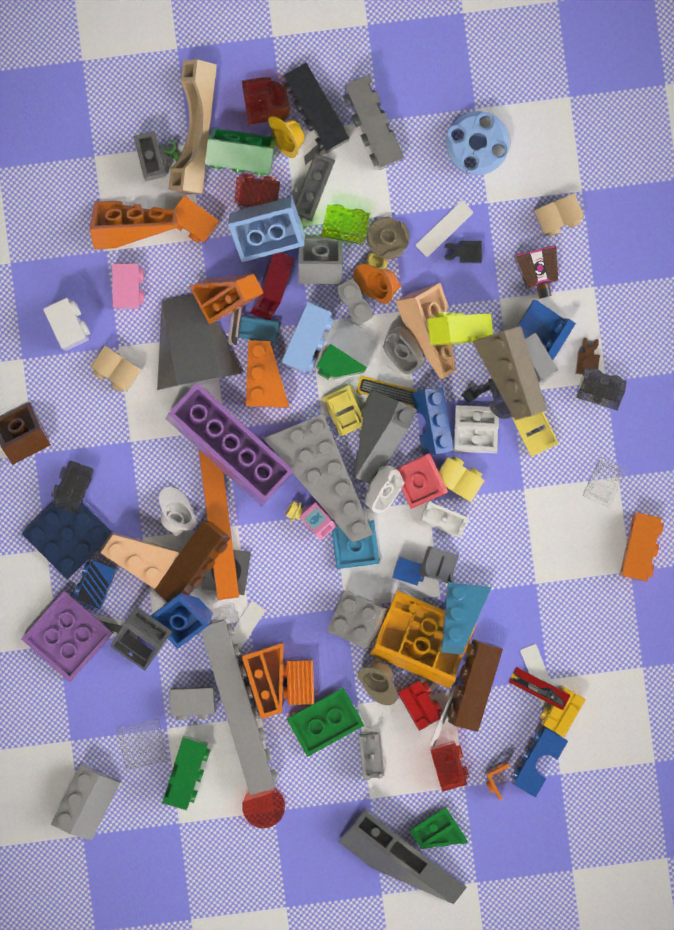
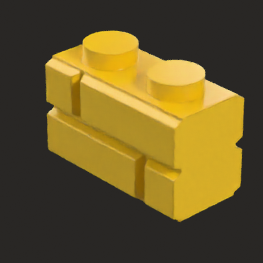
[539,685,586,737]

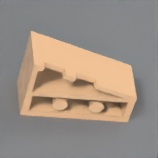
[99,532,179,589]

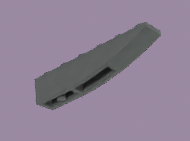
[338,807,467,904]

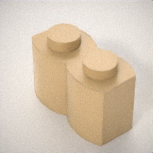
[533,193,584,237]
[90,346,142,393]

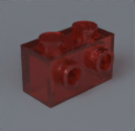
[429,741,470,792]

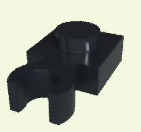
[444,241,482,263]

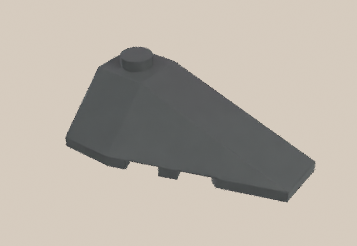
[354,390,417,484]

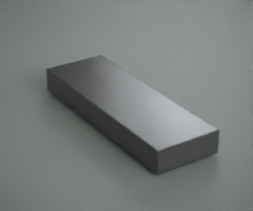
[295,152,335,221]

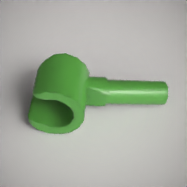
[163,141,179,161]

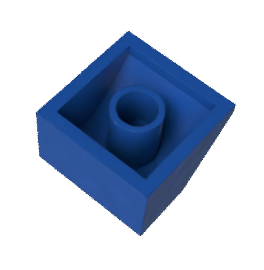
[150,593,213,649]

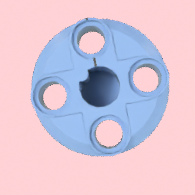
[446,111,509,175]

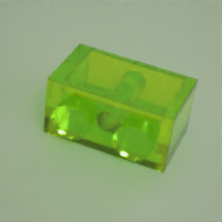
[321,204,370,245]

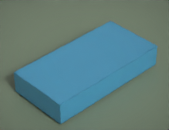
[238,316,279,343]

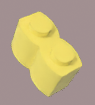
[438,456,485,502]

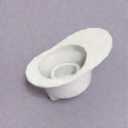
[158,487,197,536]

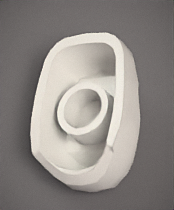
[365,465,405,513]

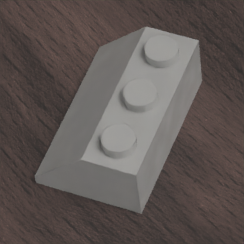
[51,763,121,841]

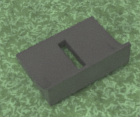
[419,546,459,583]

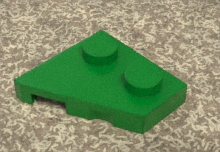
[409,806,468,849]

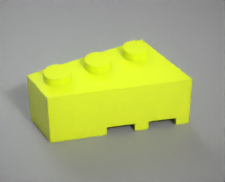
[427,312,493,345]

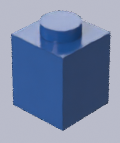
[392,557,425,586]

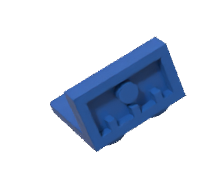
[516,300,576,360]

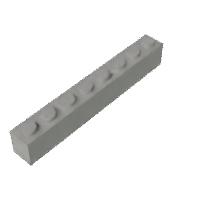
[201,620,278,795]

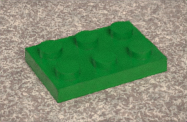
[287,687,365,757]

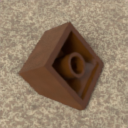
[0,402,51,465]

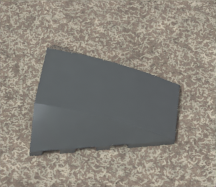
[157,295,242,390]

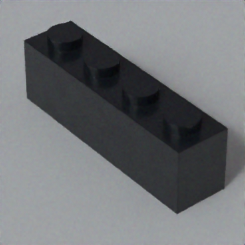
[282,63,350,153]

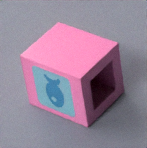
[300,503,337,540]

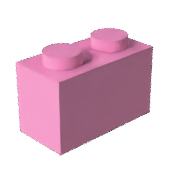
[112,264,144,309]

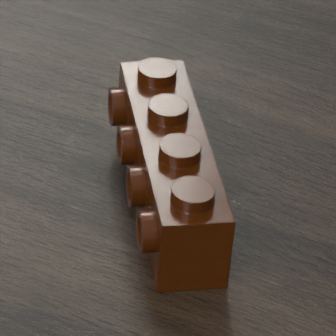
[154,521,231,602]
[447,639,503,732]

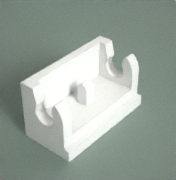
[420,501,469,538]

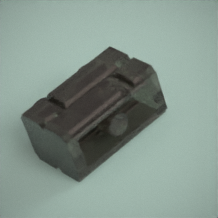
[576,368,627,411]
[51,460,94,514]

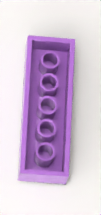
[165,383,294,507]

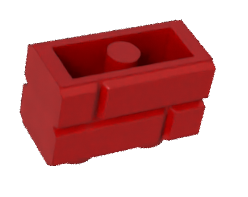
[397,679,442,731]

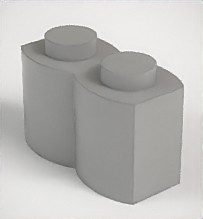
[337,279,373,326]

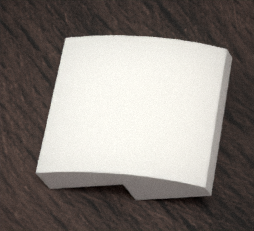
[454,405,499,454]

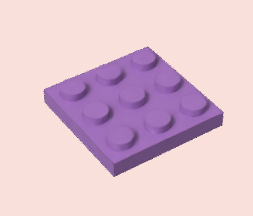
[21,590,114,682]

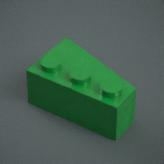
[162,735,211,811]

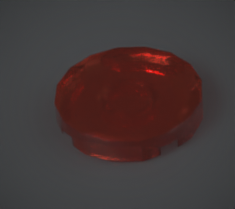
[242,788,285,828]

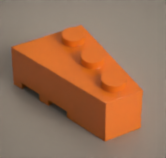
[189,274,263,324]
[246,340,289,408]
[241,642,284,719]

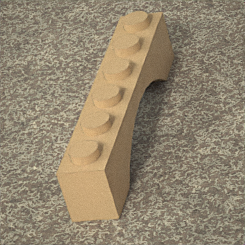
[168,59,217,194]

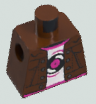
[514,245,558,299]

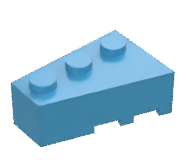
[440,582,492,655]

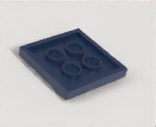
[22,488,112,580]

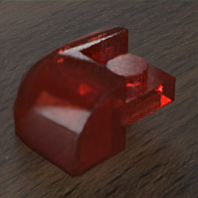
[241,77,290,125]

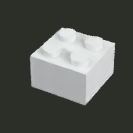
[43,298,91,351]

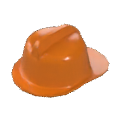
[353,264,402,304]

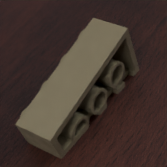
[472,326,547,420]

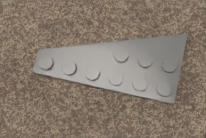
[263,414,373,542]

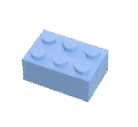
[228,197,305,262]
[281,302,334,375]

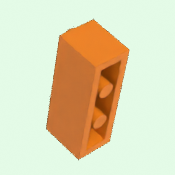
[619,512,664,582]

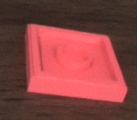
[396,453,448,509]

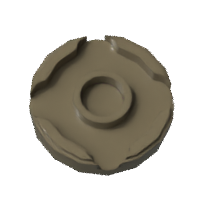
[366,217,410,259]

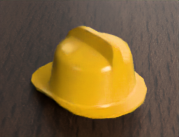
[268,116,305,158]

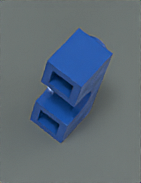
[411,387,454,456]
[511,726,568,797]

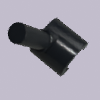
[462,384,493,402]

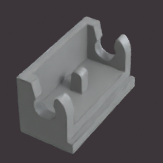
[359,733,385,781]

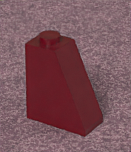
[250,252,295,320]

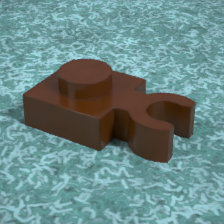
[575,338,600,377]

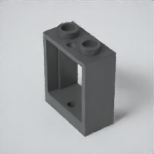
[110,606,172,671]

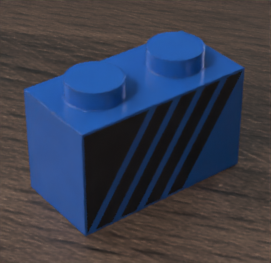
[74,559,117,610]

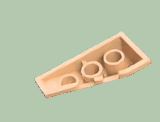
[396,283,456,379]

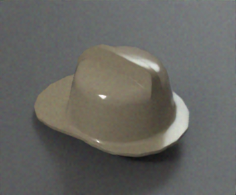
[357,658,398,705]

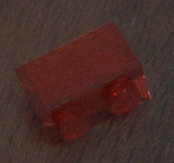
[234,174,280,207]

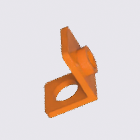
[485,761,510,800]

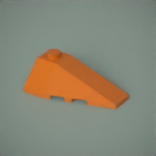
[89,200,179,249]

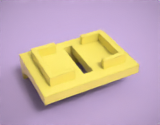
[323,385,363,437]
[512,412,559,457]

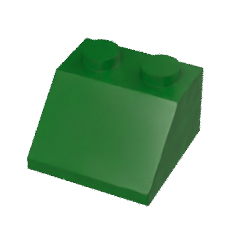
[316,344,367,380]

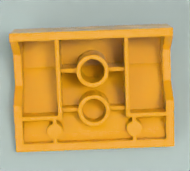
[369,590,476,688]

